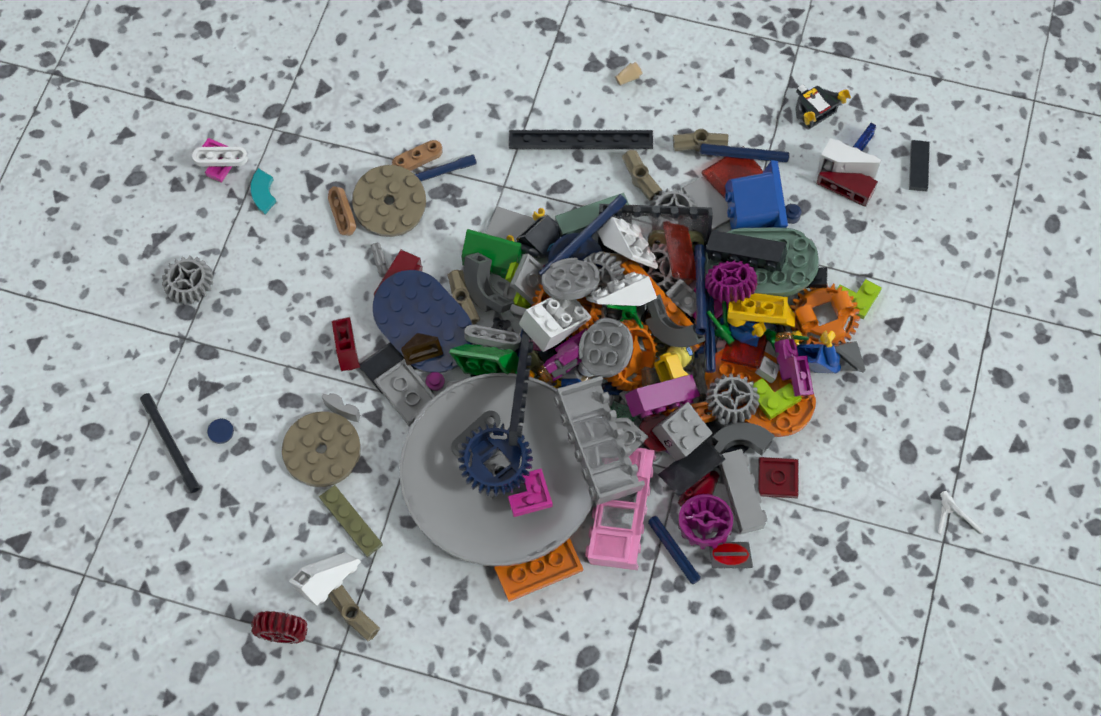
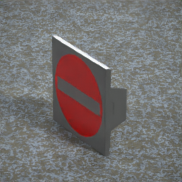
[709,542,753,568]

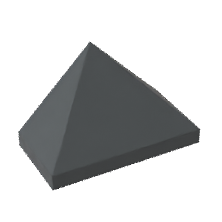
[834,341,866,373]

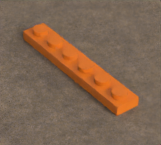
[620,259,704,352]

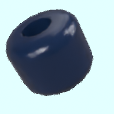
[785,204,801,224]

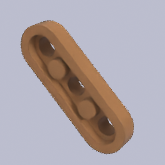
[392,140,443,171]
[328,187,356,236]

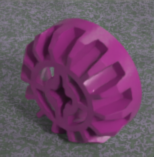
[678,494,733,549]

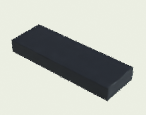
[909,140,930,191]

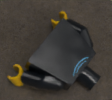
[506,208,561,259]

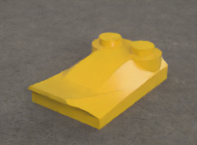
[727,293,795,328]

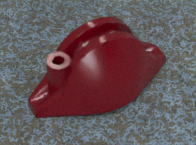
[678,471,720,507]

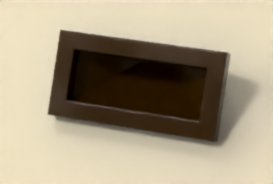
[401,333,444,366]

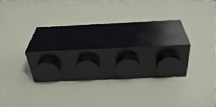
[706,230,787,272]

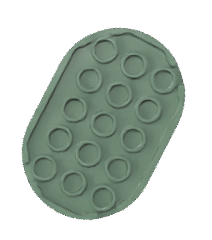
[705,228,819,297]

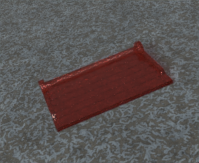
[701,146,763,199]
[663,221,696,281]
[721,333,768,369]

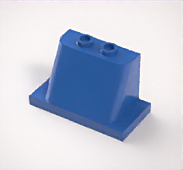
[725,160,788,230]

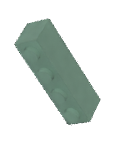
[555,193,629,237]

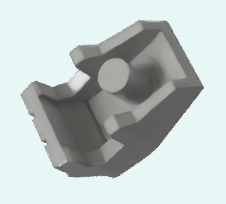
[666,279,696,317]

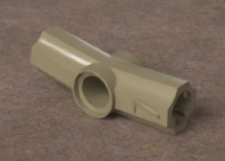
[673,129,729,152]
[622,150,662,201]
[447,270,480,325]
[328,585,380,642]

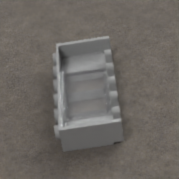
[554,376,645,505]

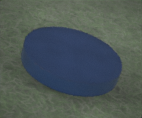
[601,382,623,395]
[207,418,234,444]

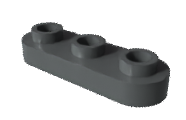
[451,410,501,457]

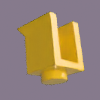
[653,352,689,382]

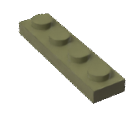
[319,485,383,557]

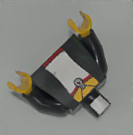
[795,85,851,129]

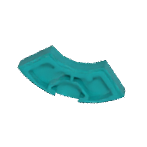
[251,168,276,215]

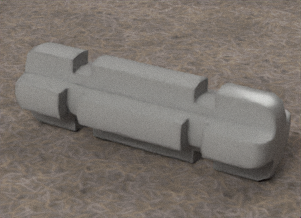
[371,242,388,277]

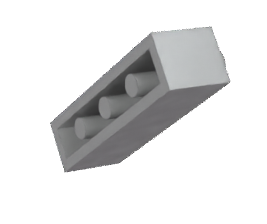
[719,449,767,535]

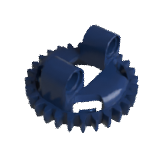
[458,423,533,497]

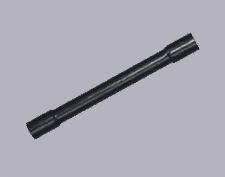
[140,393,201,494]

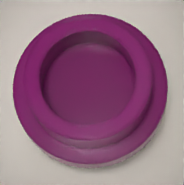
[425,372,445,391]

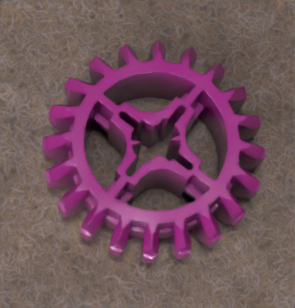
[705,260,757,303]

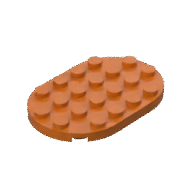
[704,345,816,437]

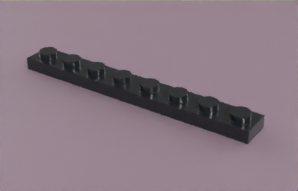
[509,130,653,149]
[509,330,533,446]

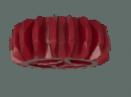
[251,611,308,644]

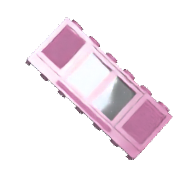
[585,448,656,570]

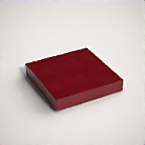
[758,457,799,499]

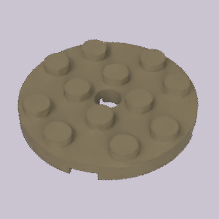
[352,165,426,237]
[282,412,361,487]

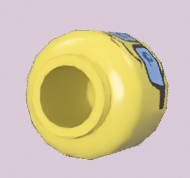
[666,346,694,368]

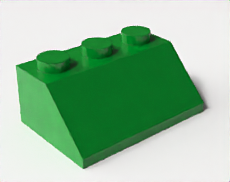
[461,229,522,279]
[449,344,519,376]

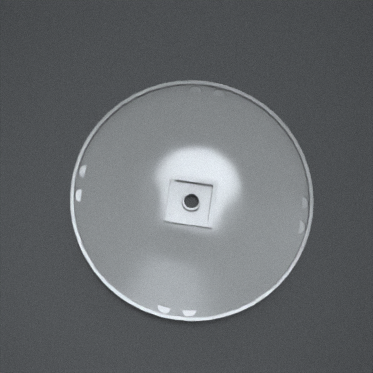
[399,373,600,566]

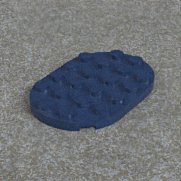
[372,270,473,373]

